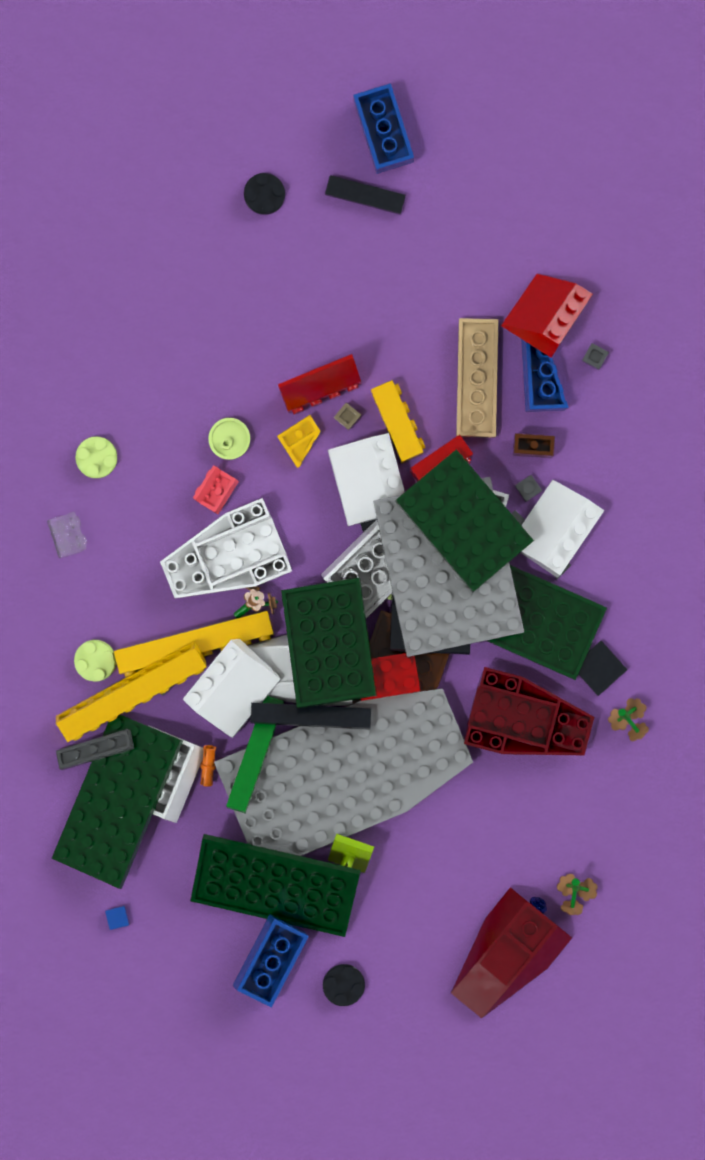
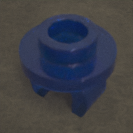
[530,897,547,914]

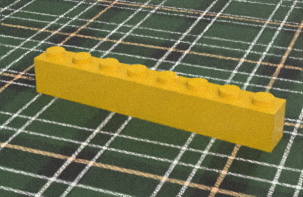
[114,611,274,677]
[56,641,207,742]

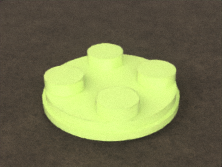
[208,418,250,460]
[75,437,117,478]
[74,640,116,682]

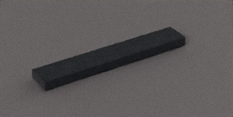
[250,702,371,730]

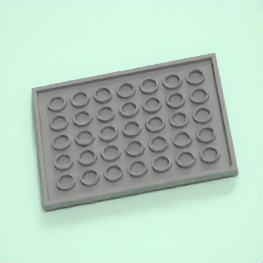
[373,477,524,657]

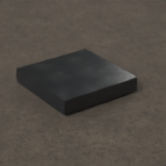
[578,641,627,696]

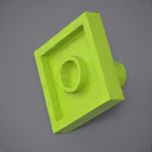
[328,834,374,873]

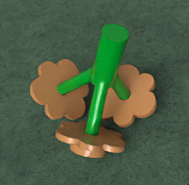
[233,586,278,619]
[608,698,649,742]
[557,874,598,915]

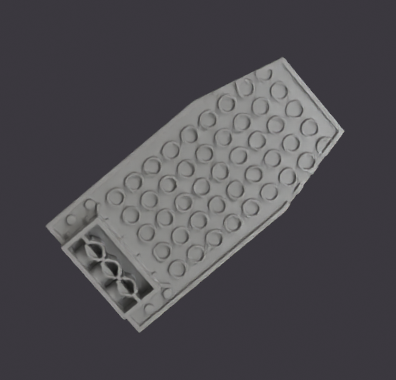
[214,688,473,856]

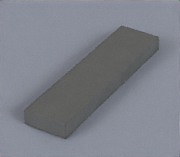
[56,729,134,770]

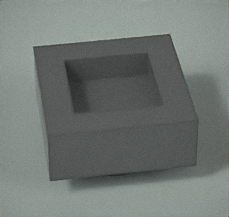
[582,343,609,370]
[515,475,542,502]

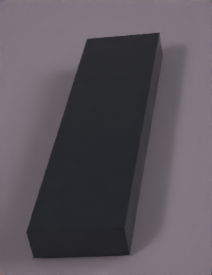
[325,175,406,215]

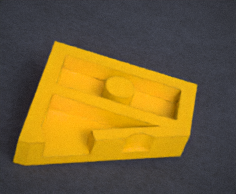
[277,415,321,468]

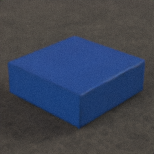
[105,906,130,930]

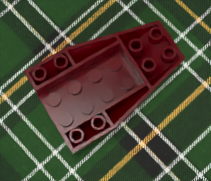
[464,667,595,756]
[451,887,572,1018]

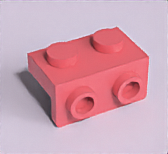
[193,465,239,514]

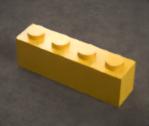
[371,380,426,463]

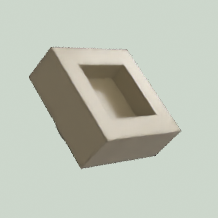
[334,403,361,431]

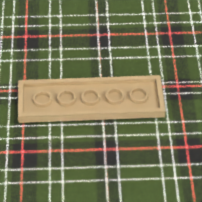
[456,318,498,438]

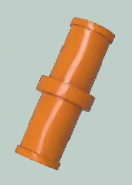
[200,745,216,787]

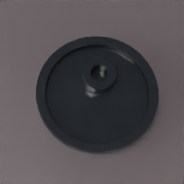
[244,173,285,215]
[322,964,365,1006]

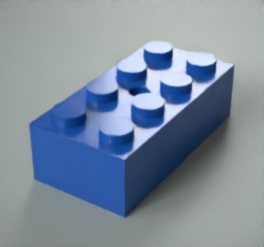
[353,83,414,174]
[232,914,309,1008]

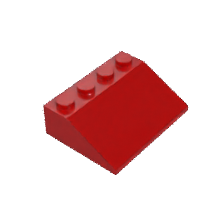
[501,274,593,358]
[278,354,361,415]

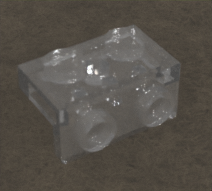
[47,512,87,558]

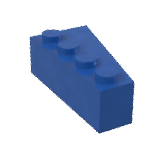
[521,339,569,412]

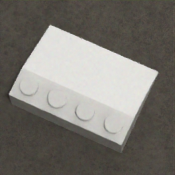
[328,433,405,526]
[520,480,604,578]
[321,520,392,618]
[183,639,282,738]
[148,725,203,823]

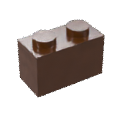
[513,433,555,458]

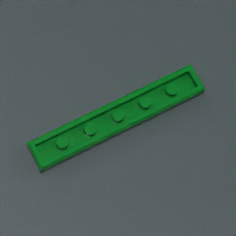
[226,696,284,814]

